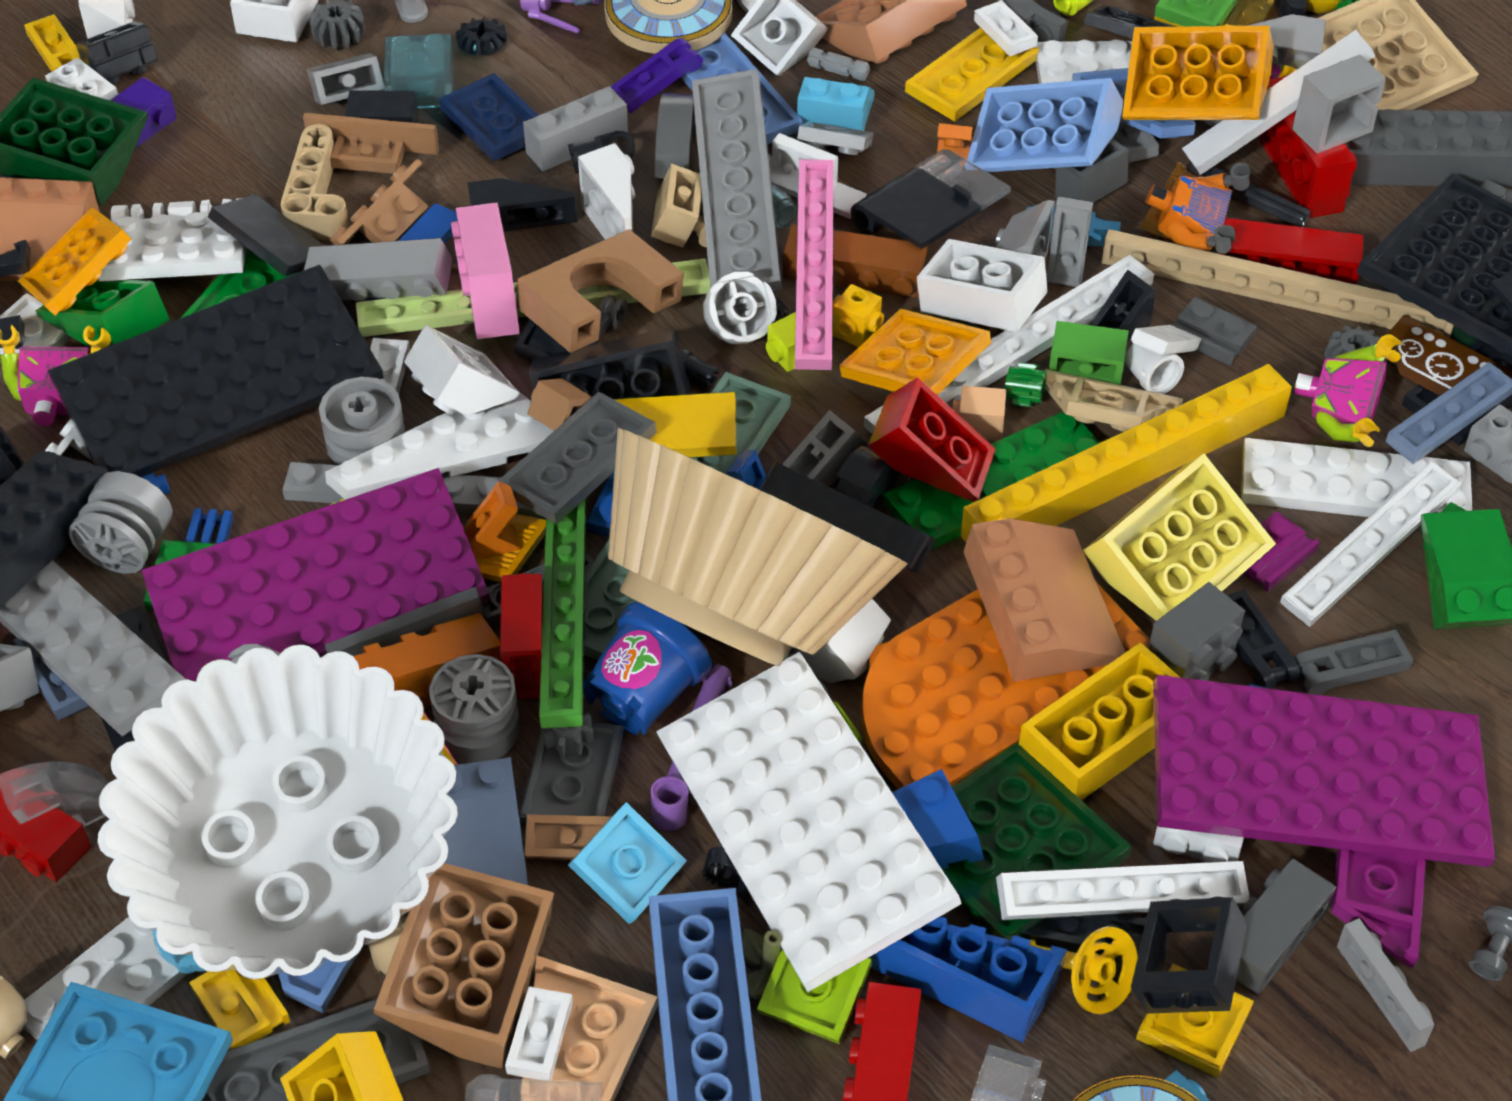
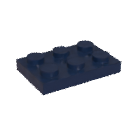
[439,73,539,162]

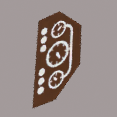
[1386,315,1512,396]

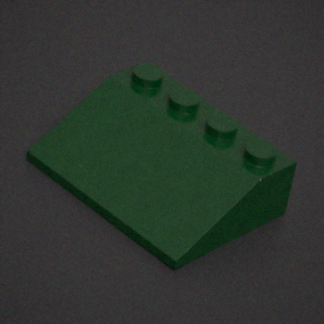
[0,77,148,207]

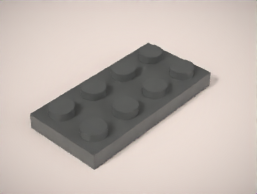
[499,392,657,524]

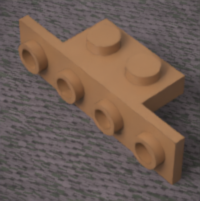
[303,113,439,174]
[329,159,428,245]

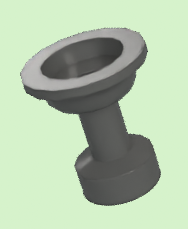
[1469,906,1512,981]

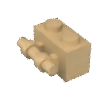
[651,164,707,248]

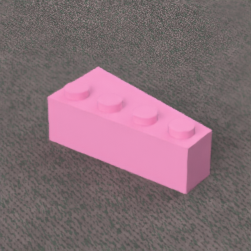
[451,203,520,339]

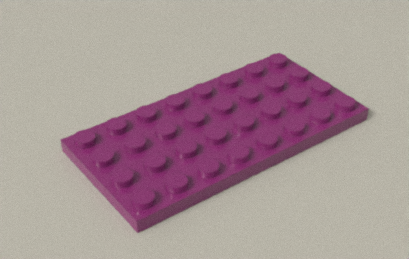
[141,468,491,682]
[1153,675,1495,867]

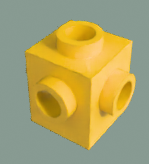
[832,284,884,347]

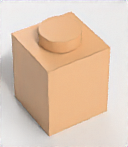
[953,386,1006,441]

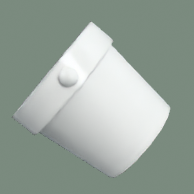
[1125,343,1184,394]

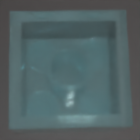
[384,34,454,109]

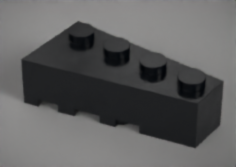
[529,327,692,399]

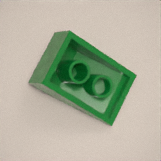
[35,279,169,349]
[1420,509,1512,630]

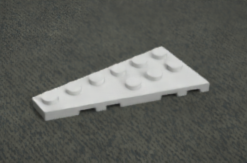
[325,393,554,500]

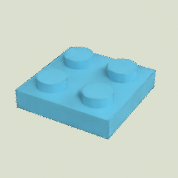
[568,802,687,924]

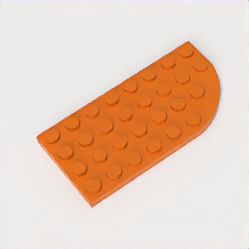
[860,582,1150,789]

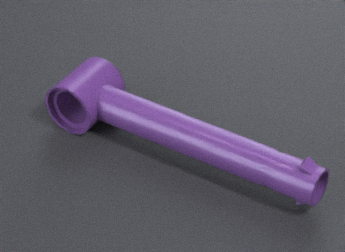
[651,664,732,831]

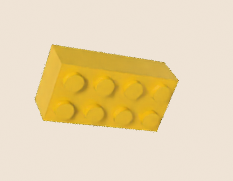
[1019,642,1181,801]

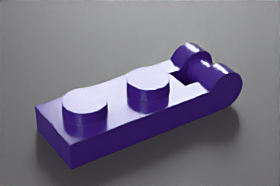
[611,38,703,113]

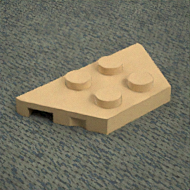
[1045,369,1183,431]

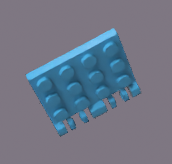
[3,982,233,1101]

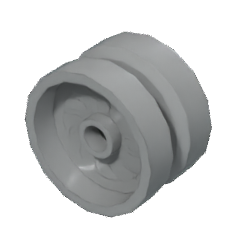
[319,377,405,465]

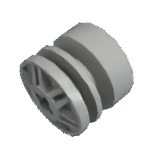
[69,471,173,574]
[429,654,521,763]

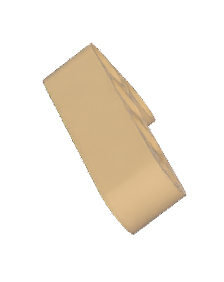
[281,124,349,241]

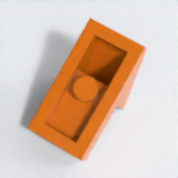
[936,123,974,169]
[463,481,521,560]

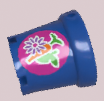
[583,601,712,735]

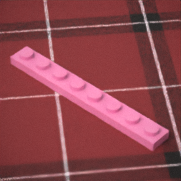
[795,159,833,370]

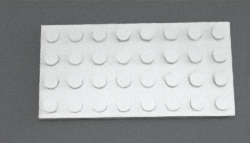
[657,652,962,992]

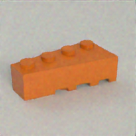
[353,613,502,710]

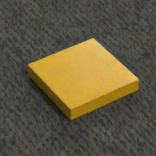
[1136,964,1254,1078]

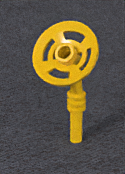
[1011,926,1138,1014]

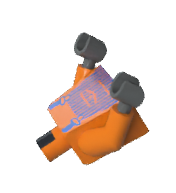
[1145,162,1250,254]

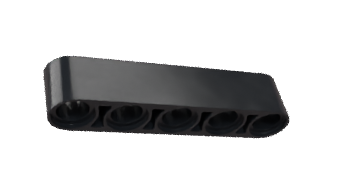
[759,461,936,574]

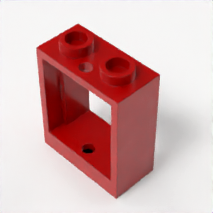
[500,573,544,699]

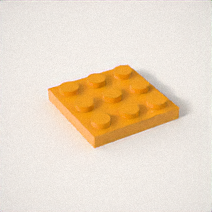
[18,207,132,316]
[839,308,991,395]

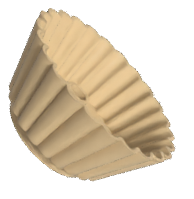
[608,428,908,666]

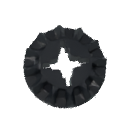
[456,16,507,55]

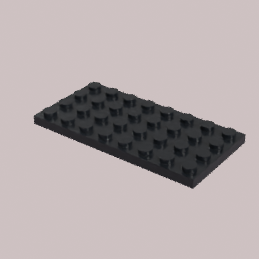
[48,264,383,477]

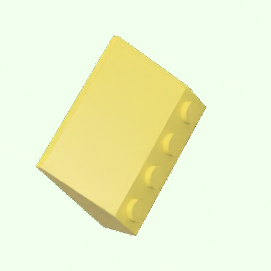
[1083,453,1276,621]

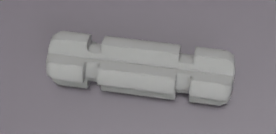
[807,47,870,81]

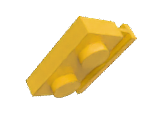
[189,970,291,1050]

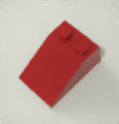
[868,377,995,502]

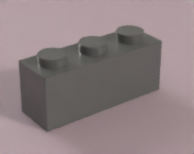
[1236,858,1336,995]

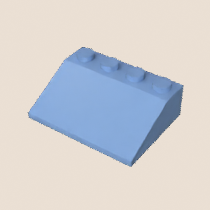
[964,78,1124,173]

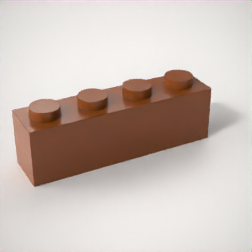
[783,224,929,298]

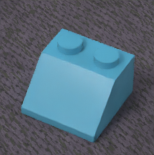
[797,77,875,131]

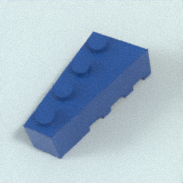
[892,769,984,869]
[868,916,1067,1043]

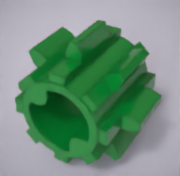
[1005,362,1047,407]

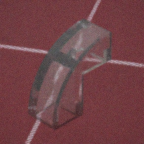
[0,762,107,827]

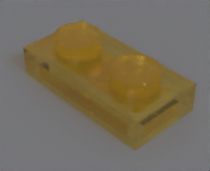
[1226,0,1274,26]

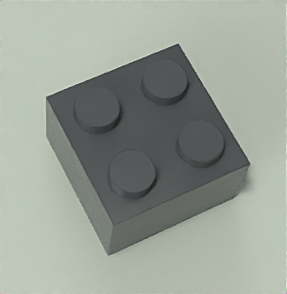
[1149,582,1245,681]

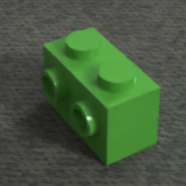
[1049,321,1129,385]

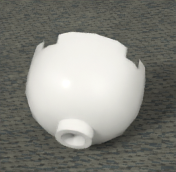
[703,272,777,344]

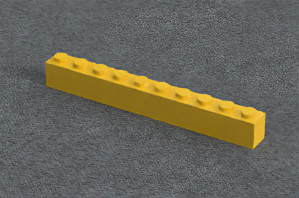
[961,364,1292,542]

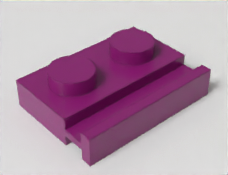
[1243,511,1320,592]

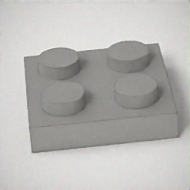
[797,121,874,155]

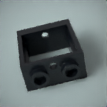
[1131,896,1247,1014]

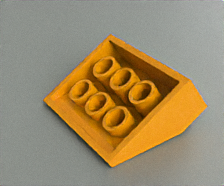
[1122,25,1274,120]

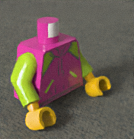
[0,325,111,426]
[1294,334,1402,447]

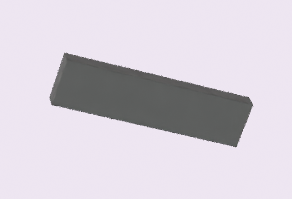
[325,587,488,656]

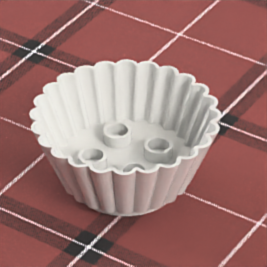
[98,645,458,979]

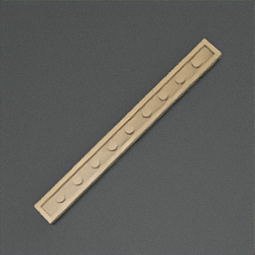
[1102,229,1454,338]

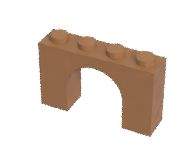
[516,229,684,353]

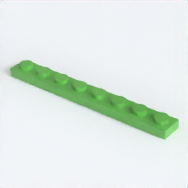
[539,499,586,729]

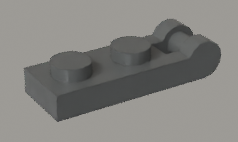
[1294,629,1413,695]

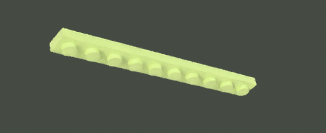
[356,259,710,337]

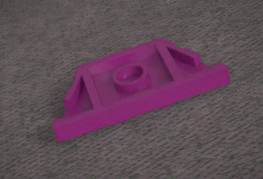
[1331,849,1426,968]

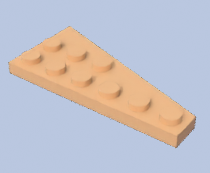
[521,955,658,1101]

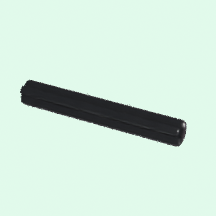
[1185,161,1310,227]

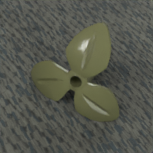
[741,928,782,999]

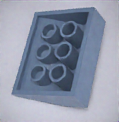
[443,757,528,885]

